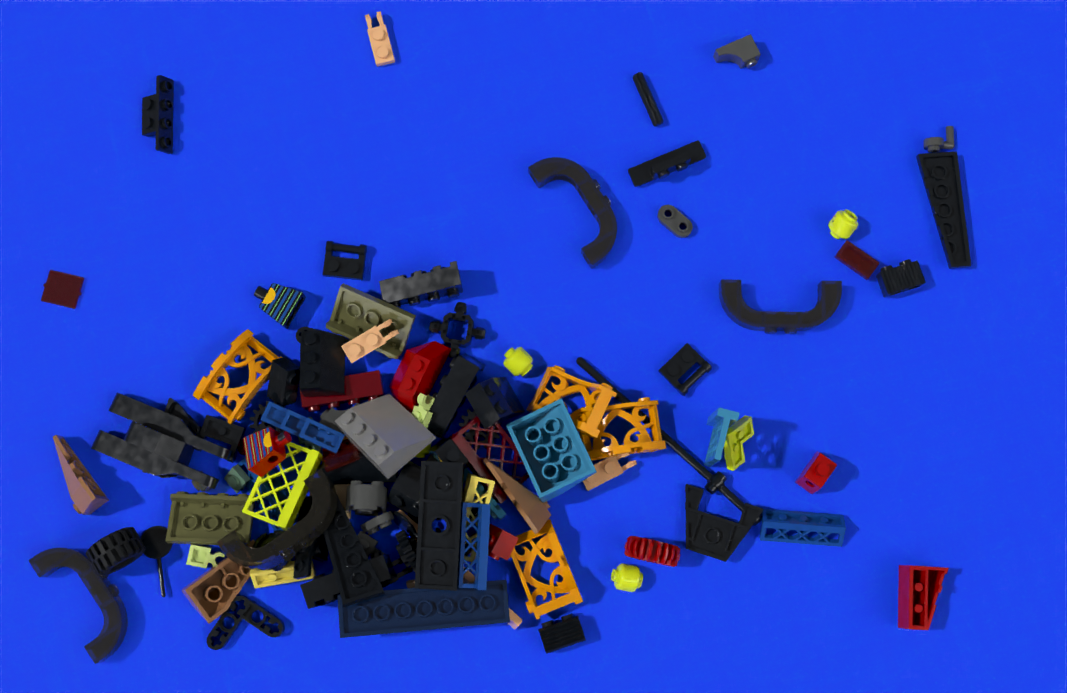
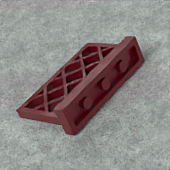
[448,416,529,504]

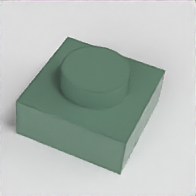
[224,464,251,493]

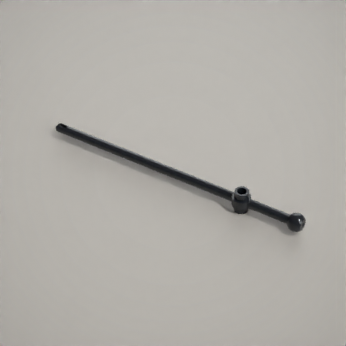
[576,357,762,526]

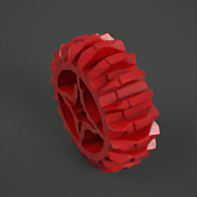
[624,536,680,567]

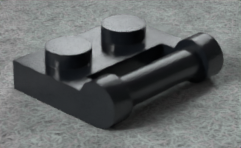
[322,241,367,281]
[658,343,712,396]
[195,415,246,463]

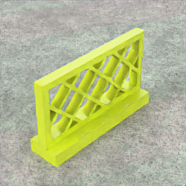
[242,442,323,532]

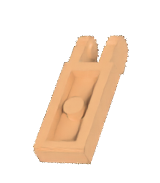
[365,11,395,67]
[341,319,399,364]
[582,453,637,491]

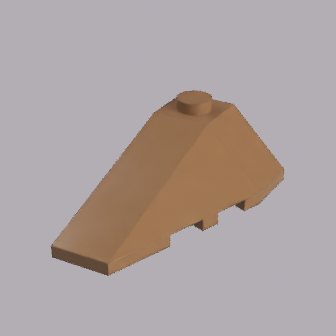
[483,458,551,534]
[181,539,259,624]

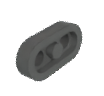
[657,205,693,238]
[360,511,395,535]

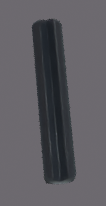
[633,72,664,127]

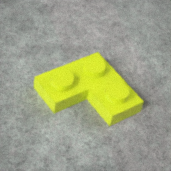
[724,415,754,471]

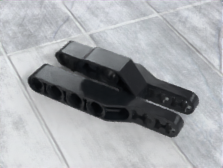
[91,392,232,489]

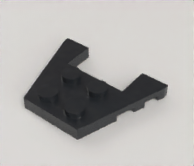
[685,484,763,562]

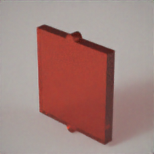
[41,270,85,309]
[322,439,360,472]

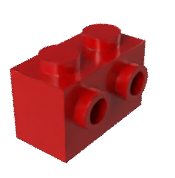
[488,524,519,561]

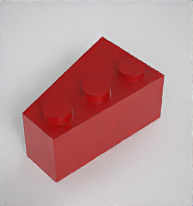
[898,565,949,630]

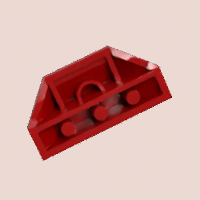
[389,341,451,413]

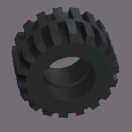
[86,527,146,576]

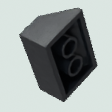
[299,330,346,397]

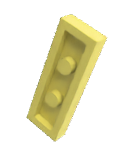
[250,561,316,589]

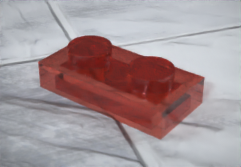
[834,240,879,280]

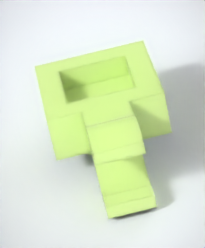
[411,393,435,428]

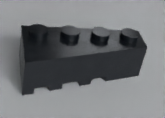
[379,261,463,308]
[427,353,486,438]
[300,552,396,609]

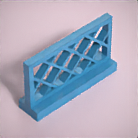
[704,407,740,467]

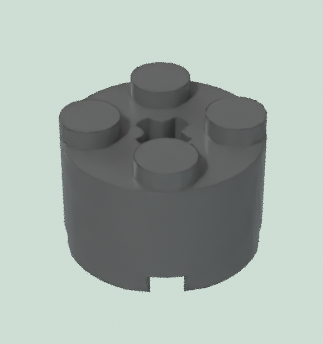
[345,481,388,516]

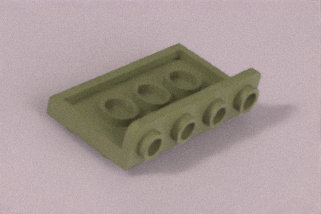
[326,283,416,359]
[165,491,255,547]

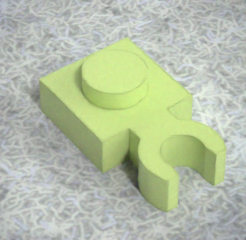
[186,544,225,569]

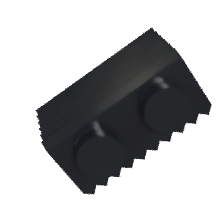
[876,259,926,298]
[267,357,300,406]
[538,613,586,654]

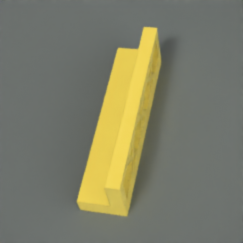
[462,473,495,562]

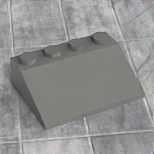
[335,394,436,479]

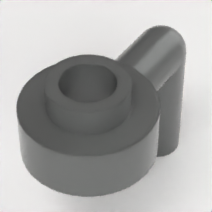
[923,126,955,153]

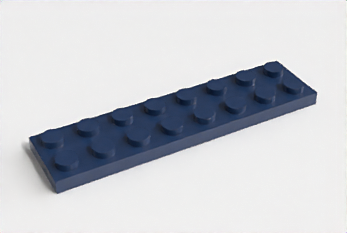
[338,580,510,638]

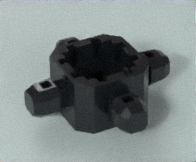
[429,302,486,358]

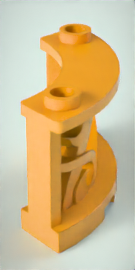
[193,329,283,424]
[526,365,617,438]
[578,397,666,461]
[509,519,583,620]

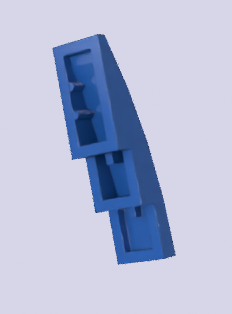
[260,401,345,453]

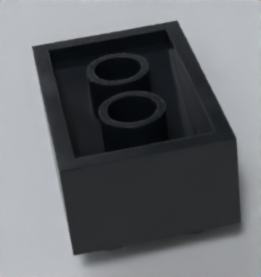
[465,377,526,429]

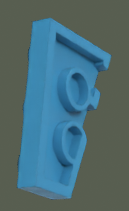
[463,468,507,520]

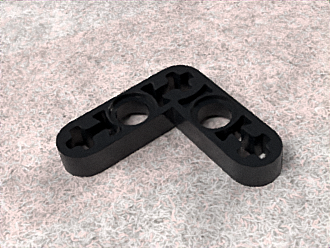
[207,596,285,650]

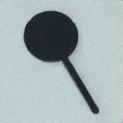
[392,511,417,538]
[141,526,173,597]

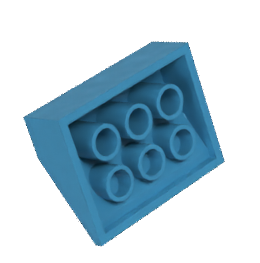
[506,398,597,503]

